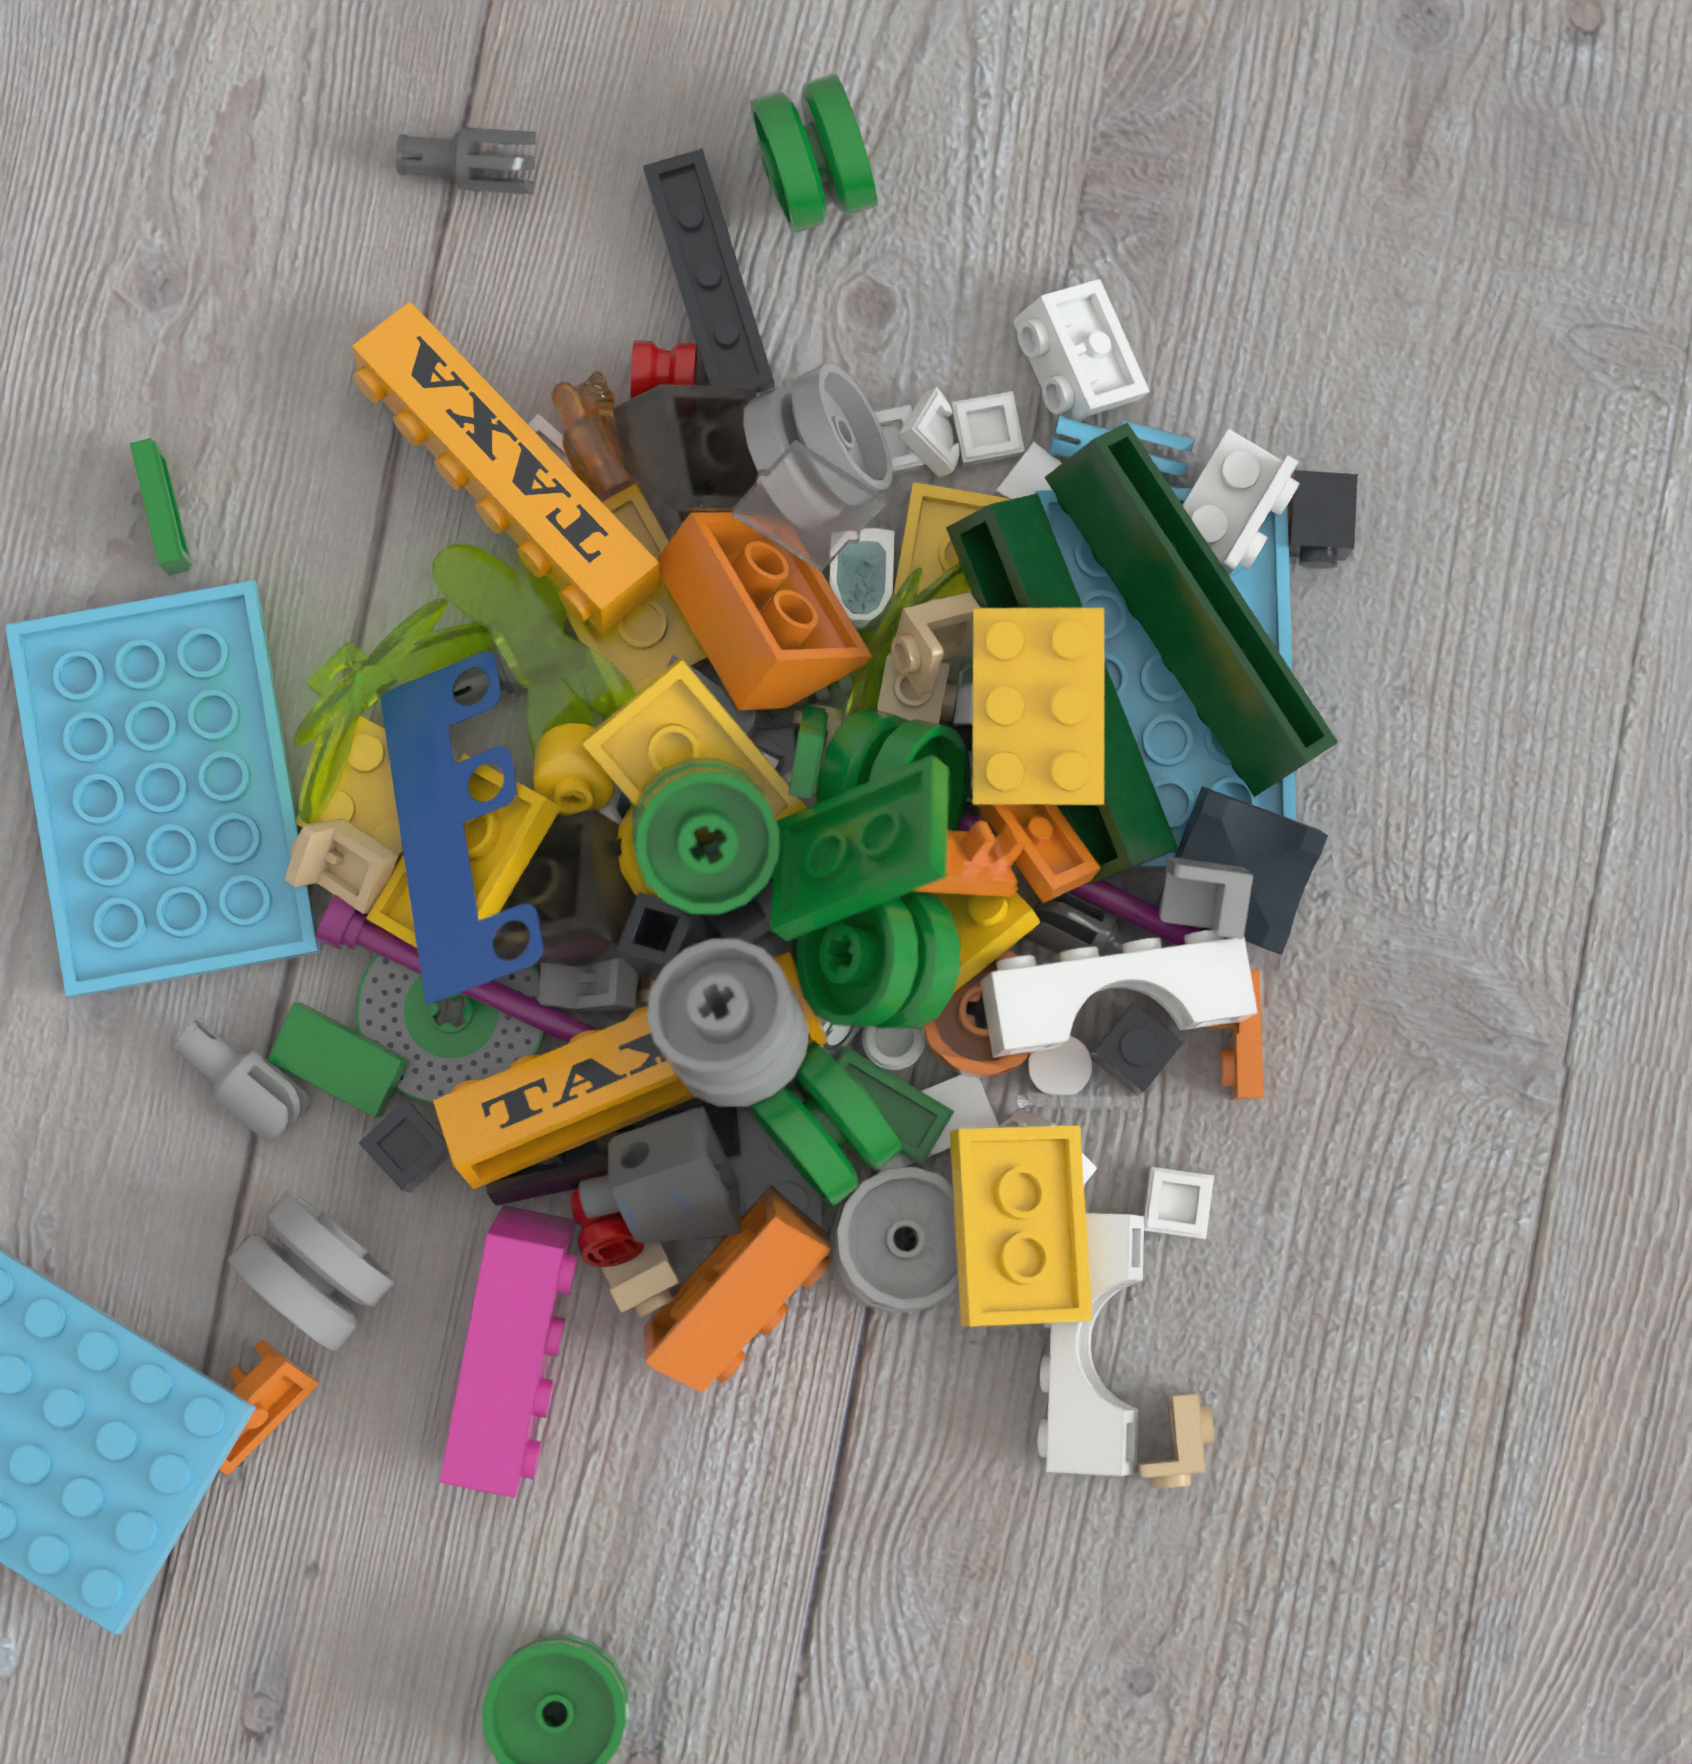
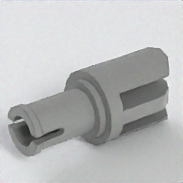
[172,1018,311,1141]

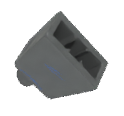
[579,1107,741,1243]

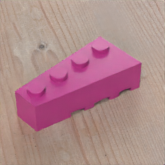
[439,1205,578,1498]

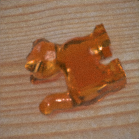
[551,371,648,495]

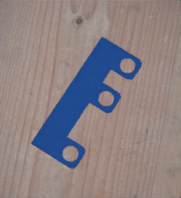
[380,652,543,1005]

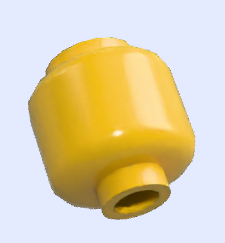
[533,723,615,818]

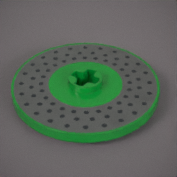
[356,941,545,1105]

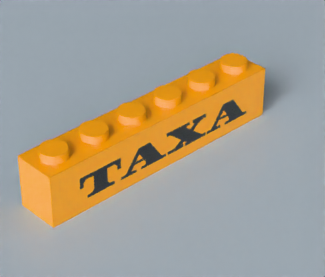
[352,301,660,634]
[433,952,828,1190]

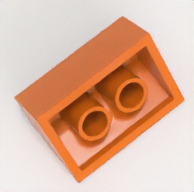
[656,512,872,710]
[644,1185,832,1393]

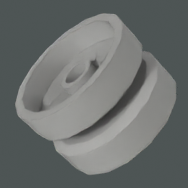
[743,363,892,526]
[647,939,809,1106]
[828,1167,959,1314]
[228,1190,396,1351]

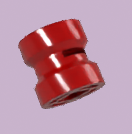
[630,340,697,407]
[569,1188,644,1267]

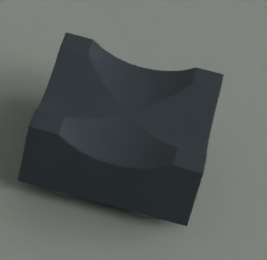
[1156,786,1328,955]

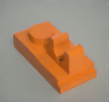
[977,805,1100,903]
[914,821,1025,897]
[1201,969,1263,1100]
[219,1340,319,1475]

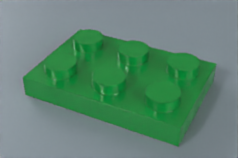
[770,755,948,941]

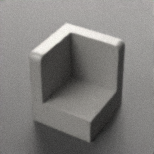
[1159,857,1253,939]

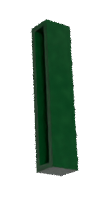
[1044,422,1339,797]
[946,493,1179,885]

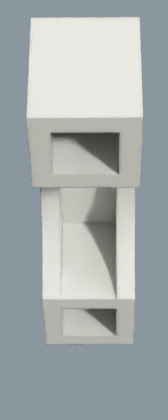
[980,930,1257,1057]
[1038,1213,1144,1476]

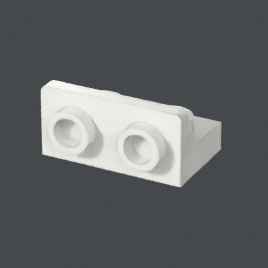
[1014,279,1150,422]
[1182,429,1300,576]

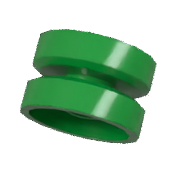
[750,73,877,233]
[817,708,970,831]
[632,758,780,914]
[796,891,960,1029]
[747,1040,903,1207]
[482,1634,630,1764]

